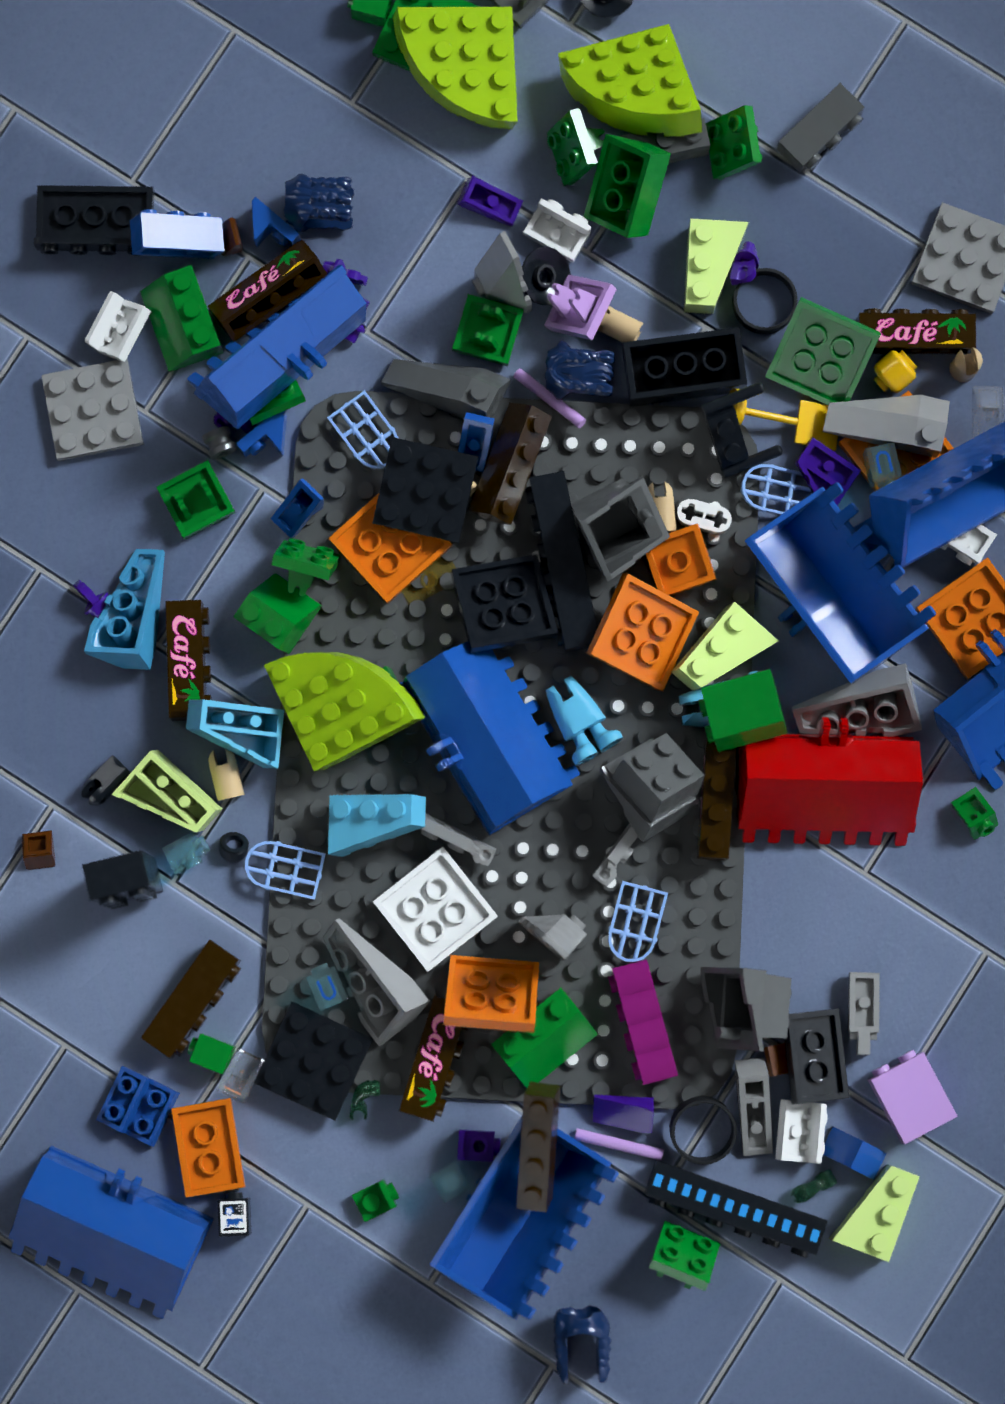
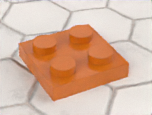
[646,523,717,596]

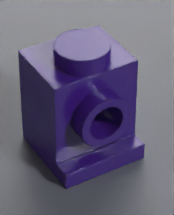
[457,1129,501,1162]

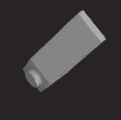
[735,1058,773,1156]

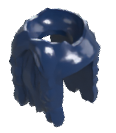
[284,174,354,232]
[545,341,615,400]
[553,1305,611,1384]

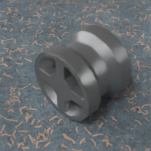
[202,426,238,460]

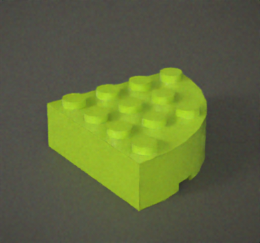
[393,7,518,129]
[558,24,702,137]
[264,652,426,771]

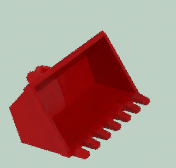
[737,717,923,846]

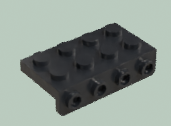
[34,185,154,256]

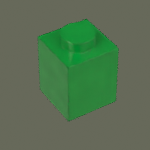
[347,0,393,27]
[187,1033,236,1075]

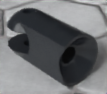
[81,755,131,806]

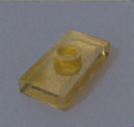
[402,557,456,604]

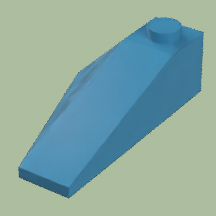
[84,549,165,670]

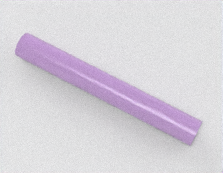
[514,368,586,428]
[574,1128,664,1161]

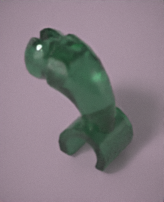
[350,1080,380,1120]
[791,1169,837,1203]

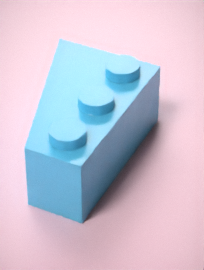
[186,699,284,769]
[328,794,426,857]

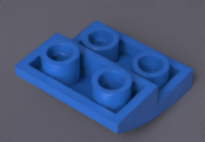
[96,1066,180,1147]

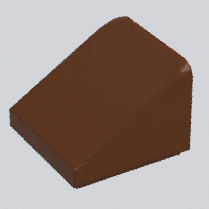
[221,217,243,256]
[22,830,56,870]
[764,1043,788,1077]

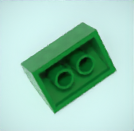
[583,134,671,238]
[140,265,224,373]
[491,988,598,1088]

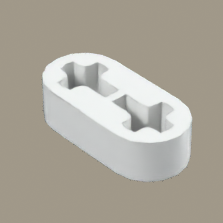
[676,499,732,535]

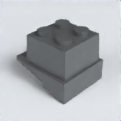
[571,476,670,581]
[600,733,705,842]
[700,967,792,1051]

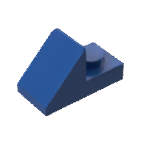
[252,197,301,247]
[236,411,287,457]
[458,412,495,472]
[270,478,324,538]

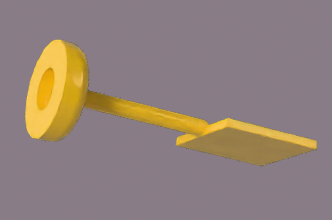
[729,388,838,451]

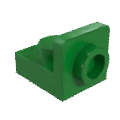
[951,787,998,840]
[352,1179,399,1222]

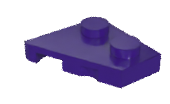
[795,438,861,506]

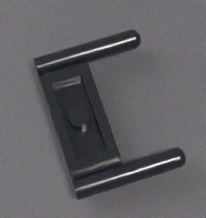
[701,382,783,478]

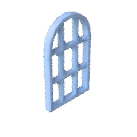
[327,390,398,469]
[741,464,812,515]
[245,841,326,900]
[608,881,668,962]

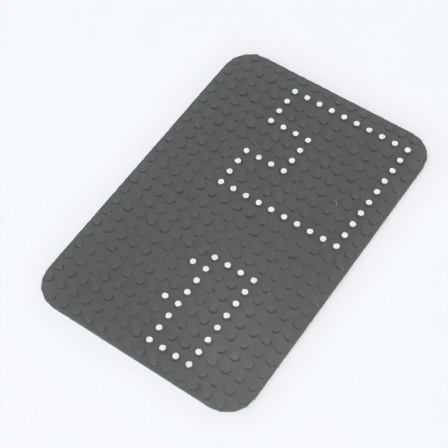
[262,391,760,1109]

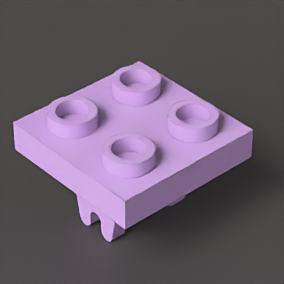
[544,274,617,340]

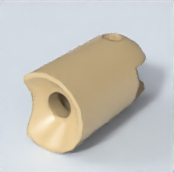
[598,306,643,343]
[950,347,983,382]
[648,481,677,532]
[208,749,245,801]

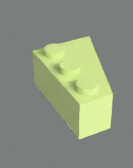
[684,219,748,314]
[671,602,779,691]
[112,750,223,833]
[829,1164,920,1262]

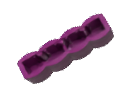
[608,959,678,1085]

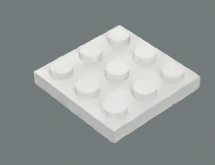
[373,847,498,972]

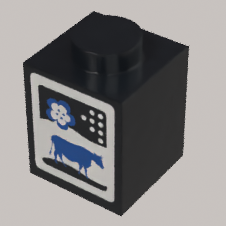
[218,1192,252,1237]

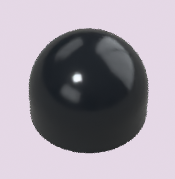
[219,832,249,863]

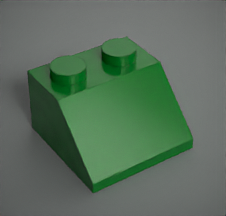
[233,573,322,654]

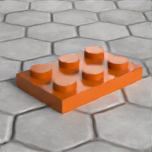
[171,1098,246,1198]

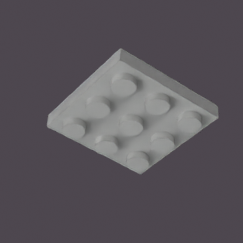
[911,202,1005,314]
[41,359,144,461]

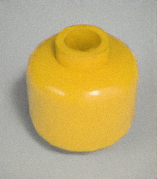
[873,350,917,393]

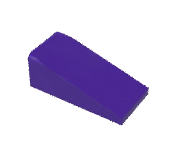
[457,175,523,227]
[592,1095,654,1134]

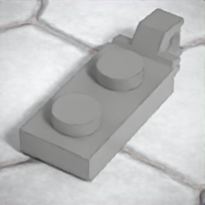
[421,813,497,866]
[592,823,641,886]
[848,972,880,1056]

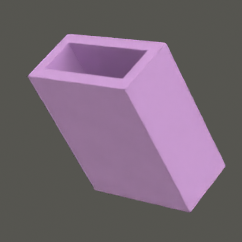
[868,1050,958,1144]

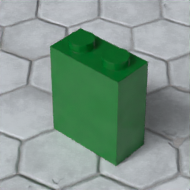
[698,669,788,752]

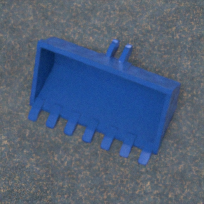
[187,265,367,429]
[869,422,1005,568]
[744,482,936,684]
[933,629,1005,790]
[400,641,580,836]
[429,1116,619,1320]
[8,1146,214,1319]

